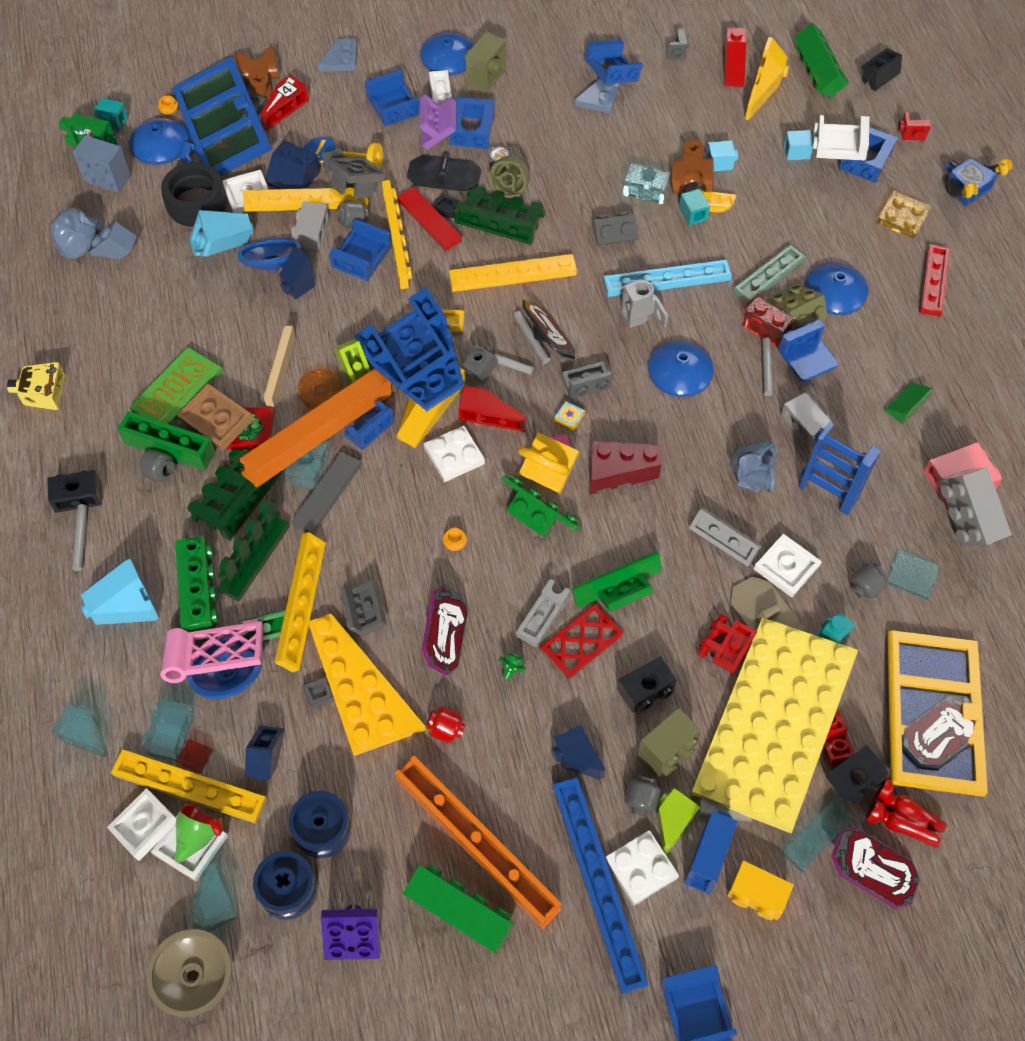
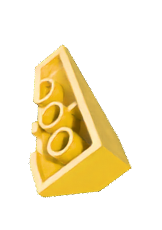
[745,37,789,120]
[397,368,465,448]

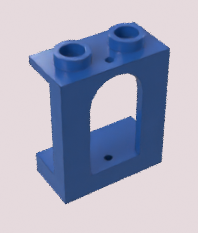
[584,40,643,85]
[449,97,495,149]
[839,127,898,183]

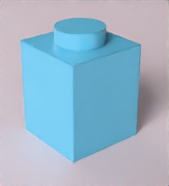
[783,130,815,160]
[706,141,738,171]

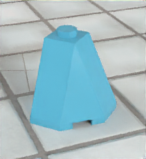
[190,210,253,257]
[80,559,159,625]

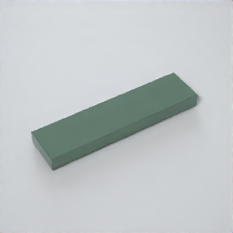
[733,245,806,305]

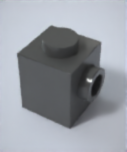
[461,344,498,384]

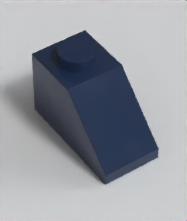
[279,246,315,300]
[551,725,606,780]
[245,726,285,780]

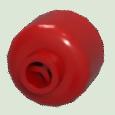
[426,706,465,743]

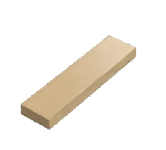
[264,325,295,411]

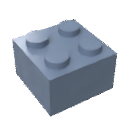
[73,135,131,192]

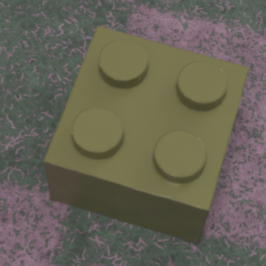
[465,31,506,93]
[636,708,701,780]

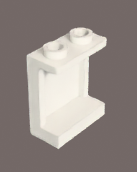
[813,115,869,160]

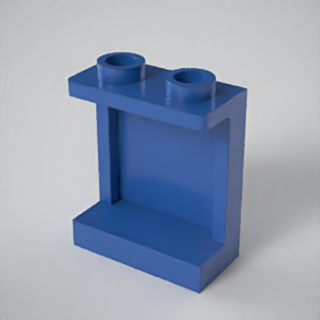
[365,70,420,127]
[329,219,392,281]
[660,965,738,1041]

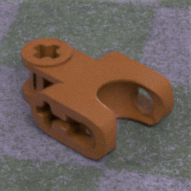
[236,47,279,99]
[672,140,714,194]

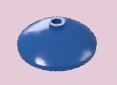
[420,32,475,75]
[129,118,189,165]
[238,238,301,272]
[804,262,869,315]
[648,341,714,397]
[187,636,262,699]

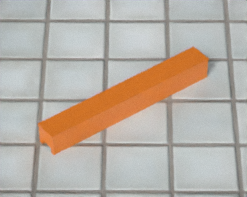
[240,369,391,487]
[395,755,561,930]

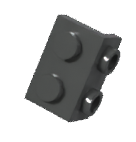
[591,212,639,246]
[562,361,613,398]
[340,580,387,636]

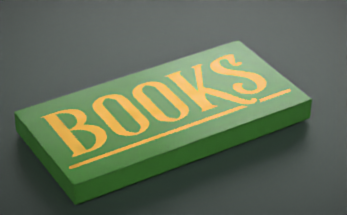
[129,347,223,425]

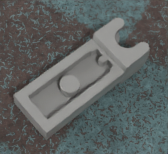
[516,579,571,648]

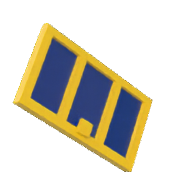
[887,631,988,797]

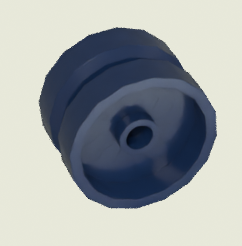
[289,791,351,859]
[253,851,318,920]

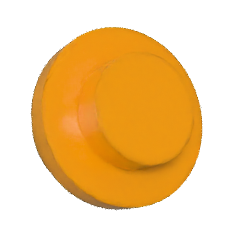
[158,96,178,114]
[443,528,467,551]

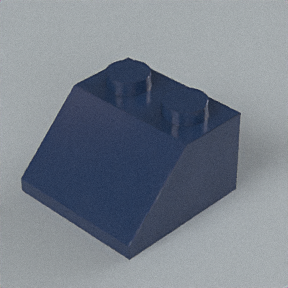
[265,140,320,189]

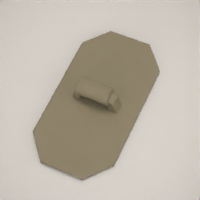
[730,576,805,632]

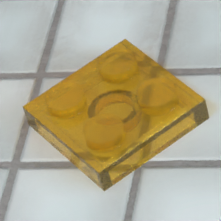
[876,191,932,239]

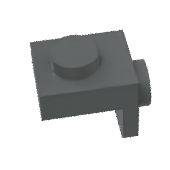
[666,28,689,60]

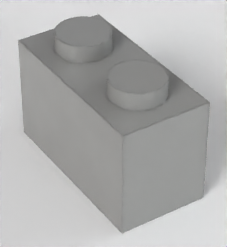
[291,202,329,250]
[781,392,832,448]

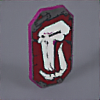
[422,585,468,676]
[831,827,920,909]

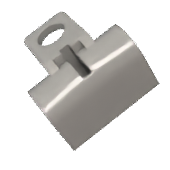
[620,280,668,328]

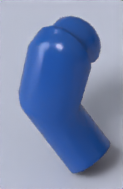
[179,142,195,164]

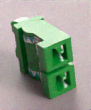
[58,113,118,149]

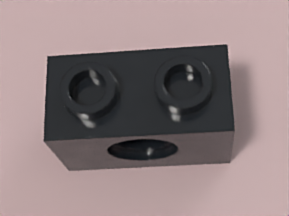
[47,470,102,513]
[617,656,677,713]
[825,745,888,804]

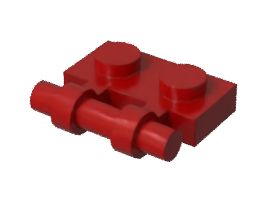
[697,614,757,674]

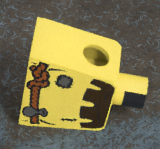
[7,362,65,410]

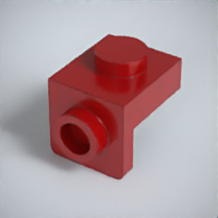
[898,112,931,141]

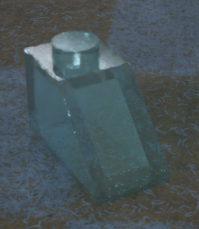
[52,704,107,757]
[191,863,238,932]

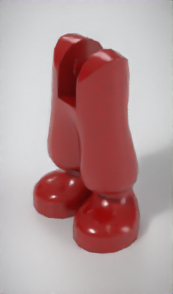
[865,778,947,848]

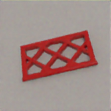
[540,603,624,679]

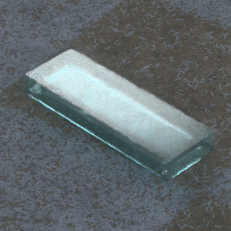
[782,798,855,873]

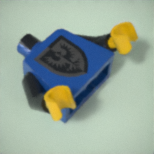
[945,159,1012,207]

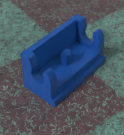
[345,400,394,450]

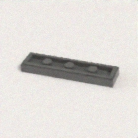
[292,452,361,534]

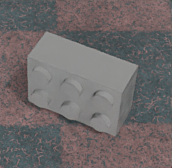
[939,467,1012,546]

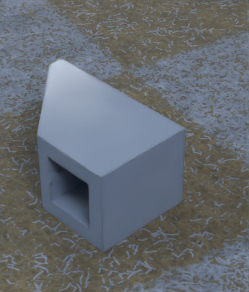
[88,222,137,260]

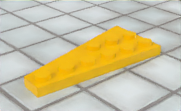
[309,614,426,756]

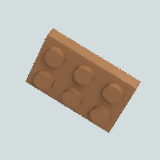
[177,384,255,451]

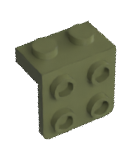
[766,284,828,331]

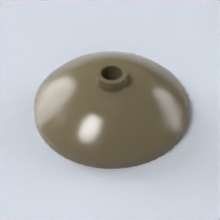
[146,929,232,1018]

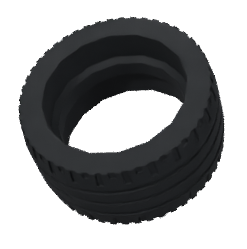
[161,162,227,227]

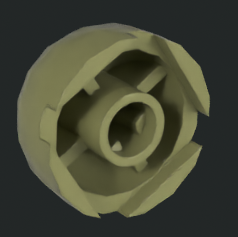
[488,156,530,199]

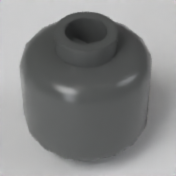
[337,200,368,228]
[139,449,175,482]
[851,563,888,599]
[624,776,661,816]

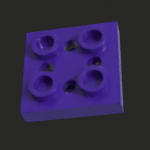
[321,904,380,960]

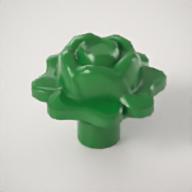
[498,653,526,679]

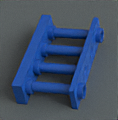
[799,422,881,515]

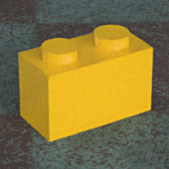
[727,860,794,920]

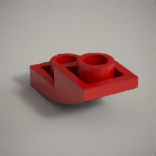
[823,711,855,767]

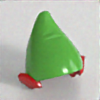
[174,803,223,862]

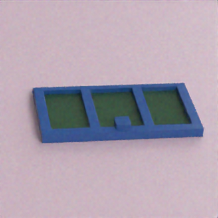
[172,57,272,176]

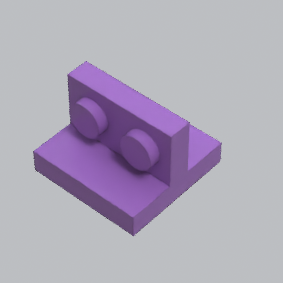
[419,94,456,150]

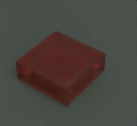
[176,739,213,774]

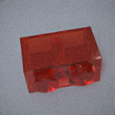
[742,296,794,347]

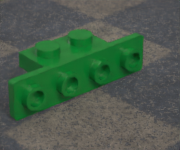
[501,475,583,537]
[572,551,662,612]

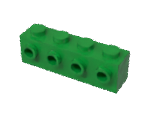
[794,23,849,98]
[117,411,216,471]
[175,536,218,632]
[402,863,516,953]

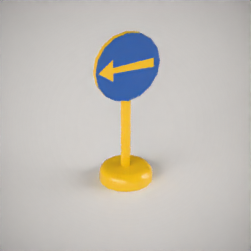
[303,138,383,169]

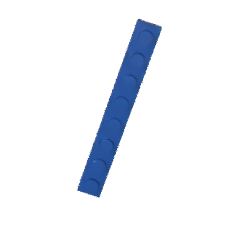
[552,778,649,995]

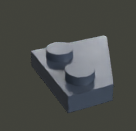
[319,38,357,72]
[575,79,620,113]

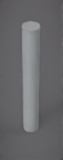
[514,311,550,364]
[762,338,773,396]
[471,346,534,375]
[72,504,87,571]

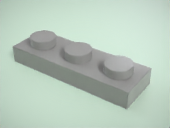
[689,508,762,566]

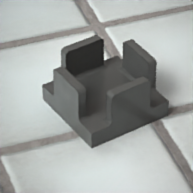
[328,157,385,198]

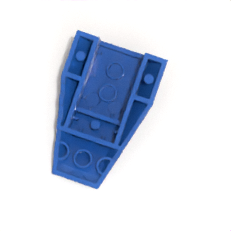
[354,287,465,412]

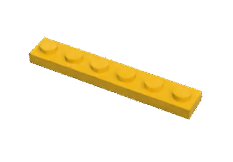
[382,180,412,289]
[242,188,368,212]
[449,254,577,292]
[274,532,326,672]
[111,749,267,824]

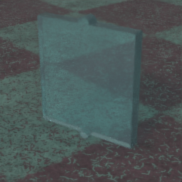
[887,550,939,600]

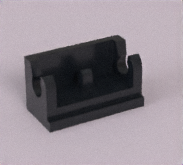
[862,48,902,91]

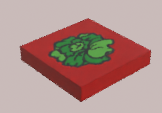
[226,407,275,450]

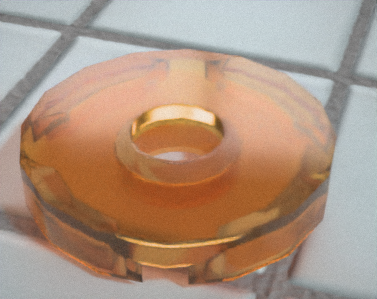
[298,369,342,409]

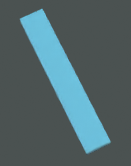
[603,260,732,297]

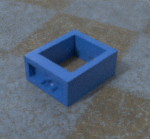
[684,811,738,895]

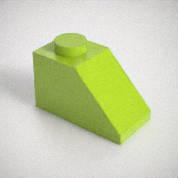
[333,339,371,384]
[656,788,700,855]

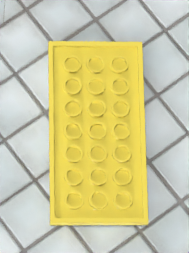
[692,618,858,834]

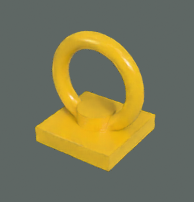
[518,432,580,493]

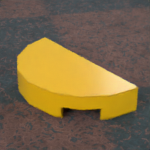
[701,191,736,212]

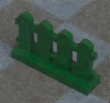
[454,186,545,245]
[187,448,283,541]
[217,499,290,602]

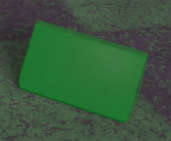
[885,383,933,424]
[239,609,286,641]

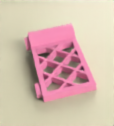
[160,619,264,683]

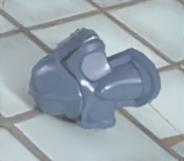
[49,208,102,259]
[730,440,777,493]

